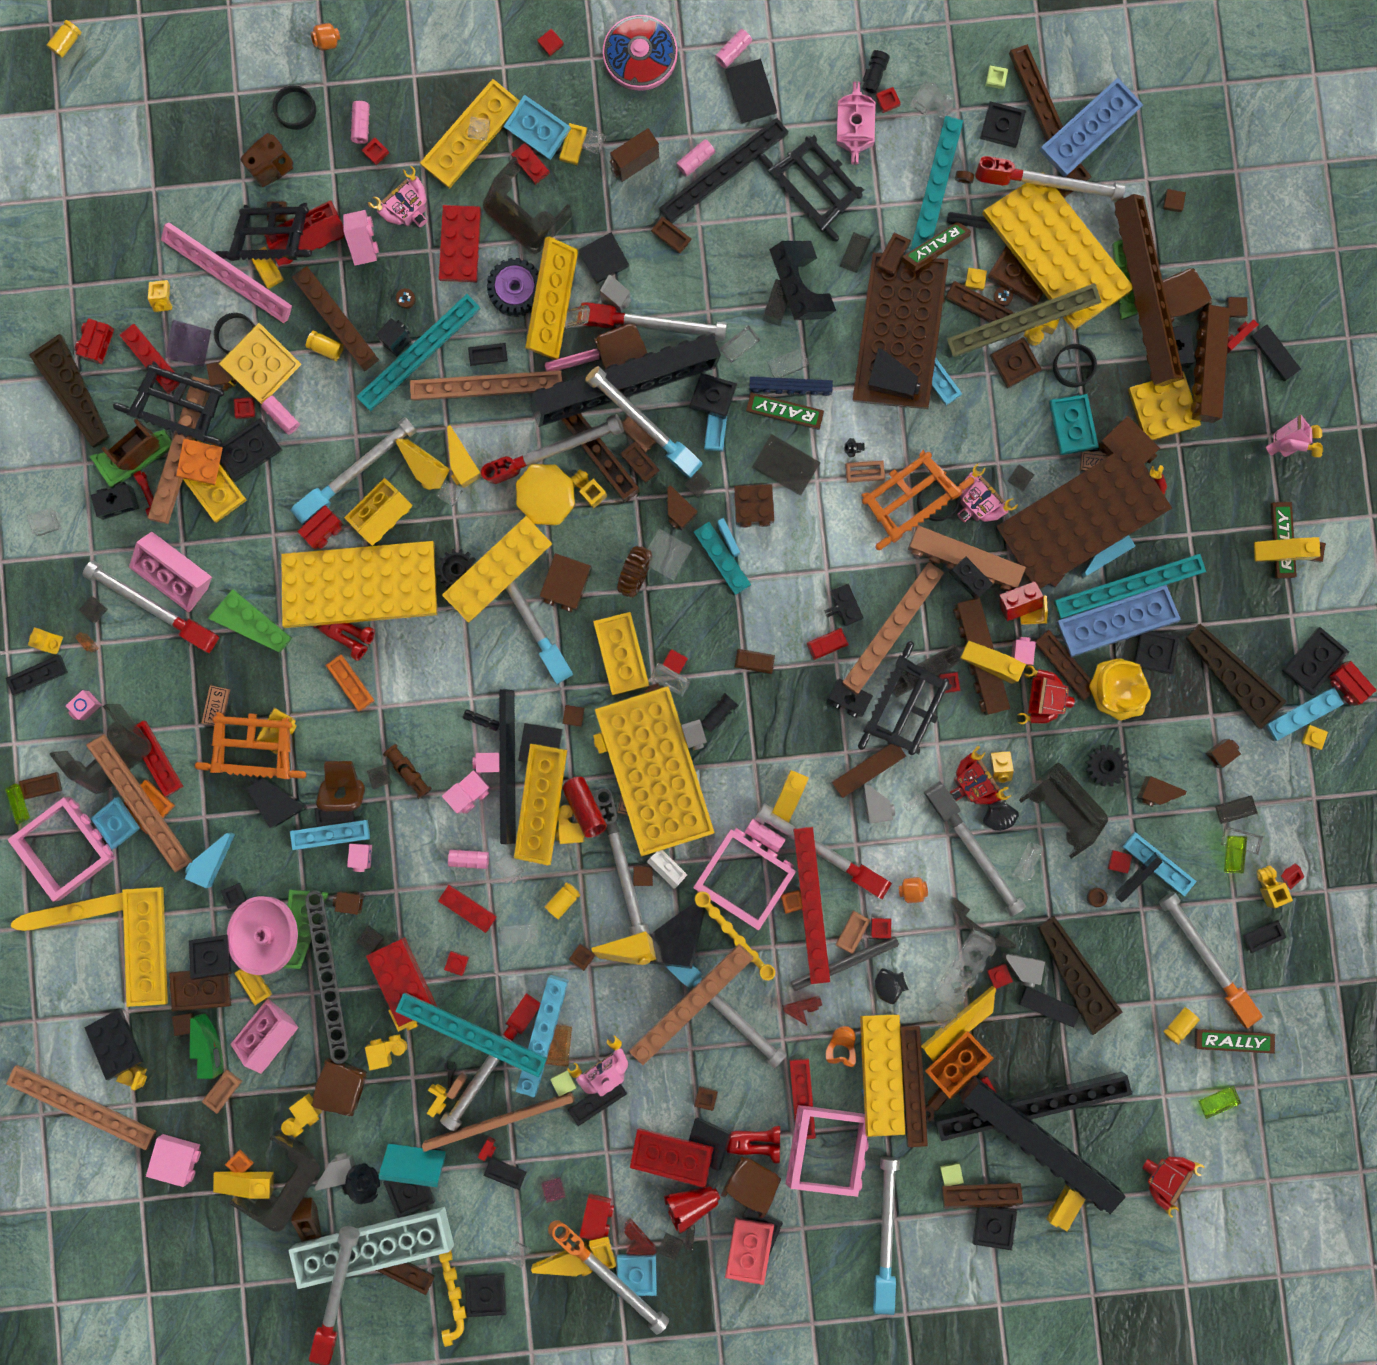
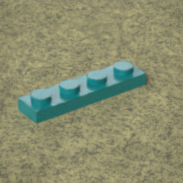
[693,522,751,596]

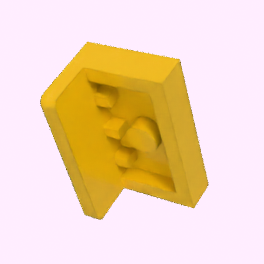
[255,708,297,754]

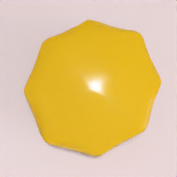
[515,464,575,525]
[1089,658,1151,720]

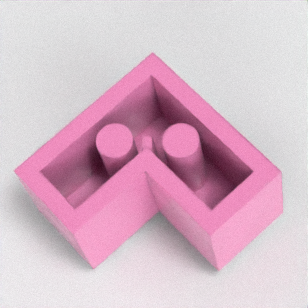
[343,210,379,265]
[442,770,491,814]

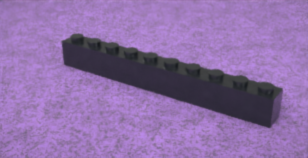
[933,1072,1132,1141]
[959,1076,1126,1215]

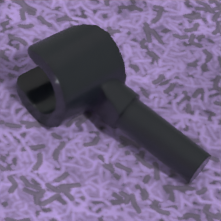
[444,1061,457,1089]

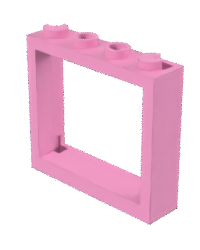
[8,797,116,902]
[693,828,796,930]
[785,1105,868,1197]

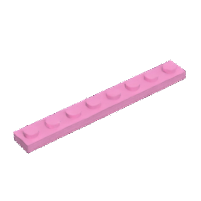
[161,223,292,323]

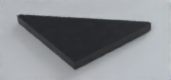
[649,902,705,969]

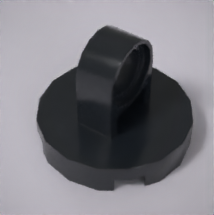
[341,1163,380,1205]

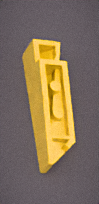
[921,986,996,1062]

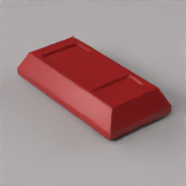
[806,628,849,660]

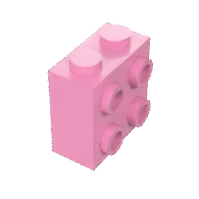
[146,1134,201,1187]

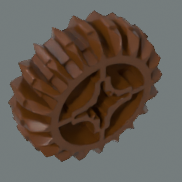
[617,546,652,598]

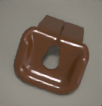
[316,761,365,812]

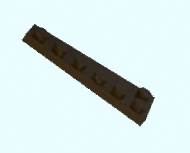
[29,334,110,448]
[1186,624,1287,729]
[1037,916,1123,1035]

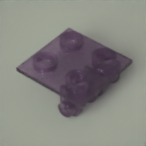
[165,320,211,367]

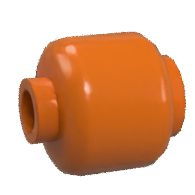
[311,23,340,51]
[899,877,928,903]

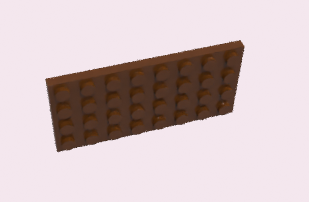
[853,252,949,410]
[996,443,1172,589]

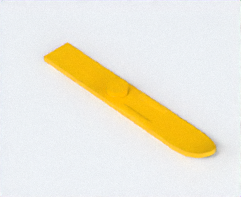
[11,892,123,931]

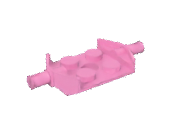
[836,81,875,165]

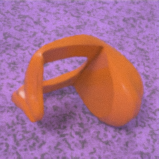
[825,1026,856,1067]

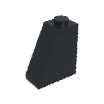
[868,348,921,400]
[247,777,307,828]

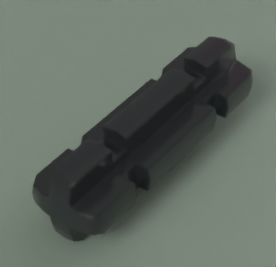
[463,709,499,731]

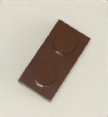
[621,442,660,483]

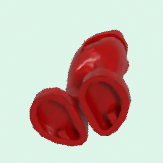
[314,623,375,661]
[727,1126,780,1164]

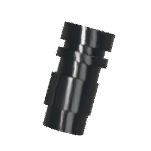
[862,50,890,94]
[701,693,739,732]

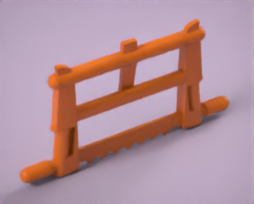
[861,450,974,550]
[195,712,307,779]

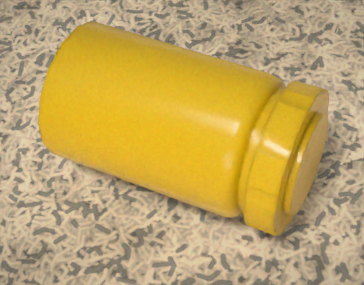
[47,20,82,58]
[306,330,344,361]
[544,882,581,920]
[1163,1007,1200,1045]

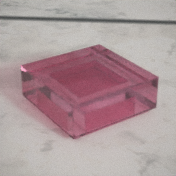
[542,1177,566,1203]

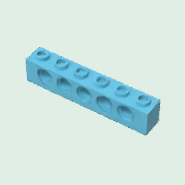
[516,975,569,1097]

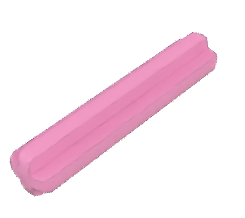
[545,349,600,371]

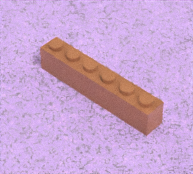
[908,525,1026,591]

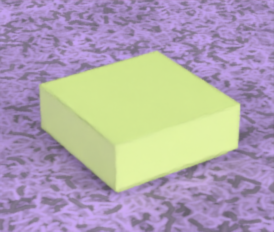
[985,65,1008,90]
[550,1070,577,1097]
[940,1162,964,1186]

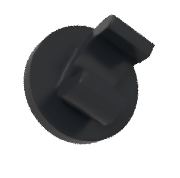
[844,438,865,457]

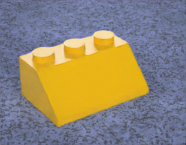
[344,478,413,546]

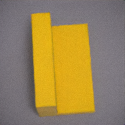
[1046,1185,1086,1231]

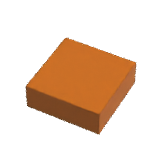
[781,890,802,914]
[225,1150,254,1173]

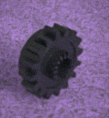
[437,549,476,588]
[1085,745,1129,787]

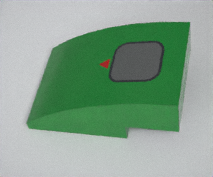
[190,1014,224,1079]

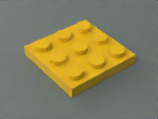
[218,323,301,405]
[1128,371,1201,440]

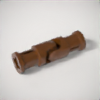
[383,744,432,799]

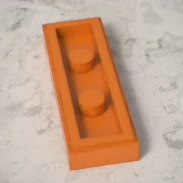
[325,654,375,712]

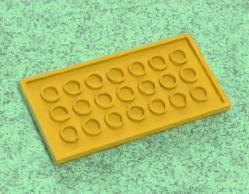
[982,172,1133,331]
[281,541,437,628]
[595,686,715,857]

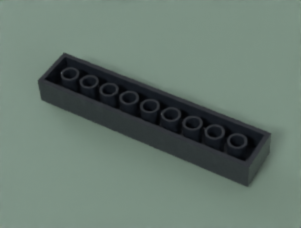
[530,334,721,427]

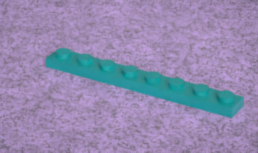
[910,116,964,251]
[356,294,481,412]
[1054,554,1206,619]
[395,993,548,1078]

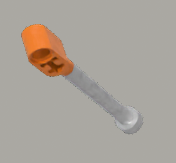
[1158,892,1263,1029]
[548,1220,669,1335]

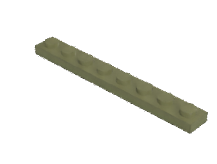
[947,283,1101,357]

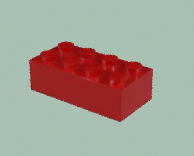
[366,937,437,1027]

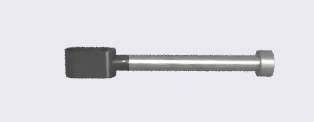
[924,781,1026,917]
[595,788,650,936]

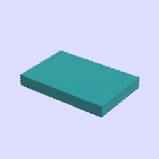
[1049,394,1099,455]
[379,1144,446,1187]

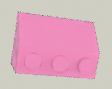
[230,999,298,1074]

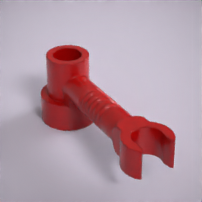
[134,470,154,516]

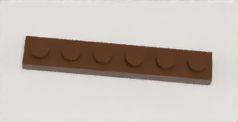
[1009,44,1063,142]
[900,1026,928,1147]

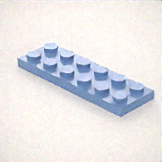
[1039,78,1143,177]
[1057,585,1181,658]

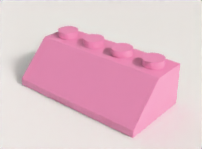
[129,532,212,612]

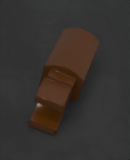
[925,1087,949,1122]

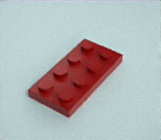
[439,205,481,283]
[630,1128,713,1188]

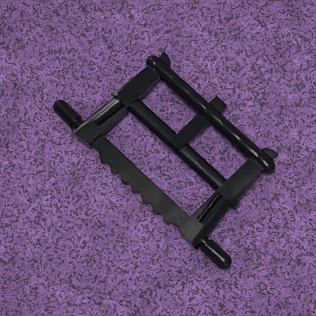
[759,134,865,242]
[215,203,312,261]
[113,361,224,446]
[858,641,952,755]

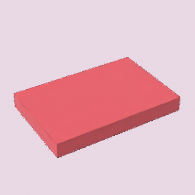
[725,1217,774,1285]

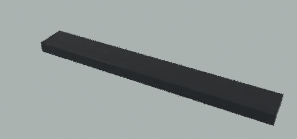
[659,118,789,223]
[499,689,516,844]

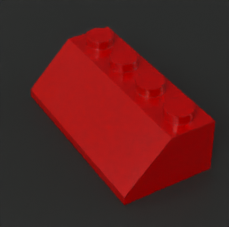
[265,200,345,266]

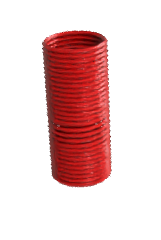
[562,777,607,838]

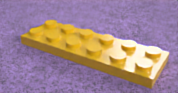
[420,79,520,189]
[525,237,578,360]
[442,516,552,623]
[514,744,567,865]
[122,887,168,1007]
[860,1015,905,1137]

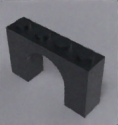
[769,241,836,320]

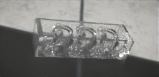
[934,927,996,1009]

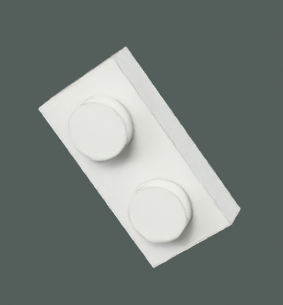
[647,850,687,889]

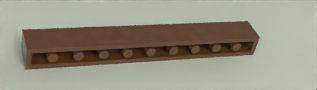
[1114,194,1184,386]

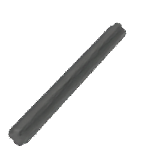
[791,936,899,991]

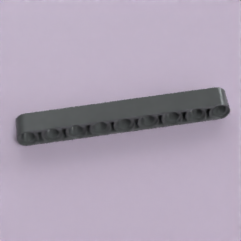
[305,890,349,1064]

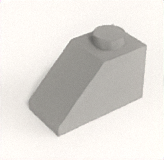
[600,275,631,313]
[681,719,707,751]
[862,785,895,824]
[1002,953,1045,987]
[315,1153,355,1191]

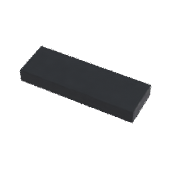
[1250,324,1301,382]
[6,655,68,696]
[1115,852,1163,903]
[1019,986,1080,1028]
[568,1084,627,1126]

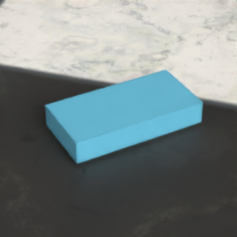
[704,414,727,452]
[717,518,740,557]

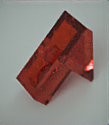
[782,996,822,1026]
[624,1218,657,1255]

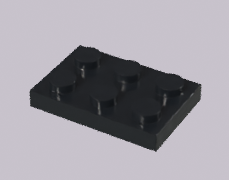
[84,1009,144,1080]

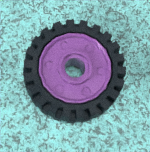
[487,258,539,317]

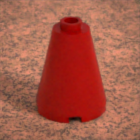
[664,1186,720,1234]

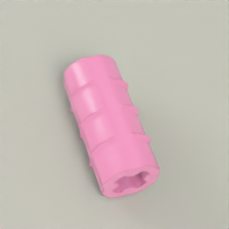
[715,29,752,68]
[351,101,370,144]
[676,139,715,177]
[261,396,300,435]
[744,819,786,853]
[448,850,489,869]

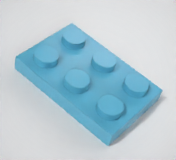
[504,95,571,160]

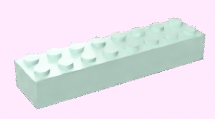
[288,1207,454,1289]

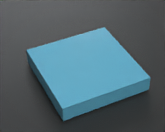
[90,797,140,850]
[617,1254,657,1296]

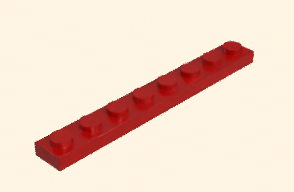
[793,827,830,984]

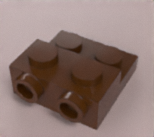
[734,484,774,528]

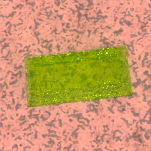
[5,783,30,825]
[1224,836,1247,873]
[1198,1085,1242,1119]

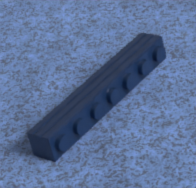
[749,377,833,396]

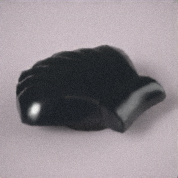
[983,800,1019,831]
[875,968,909,1005]

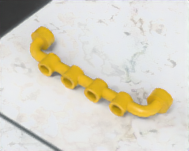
[694,891,775,981]
[439,1250,467,1347]

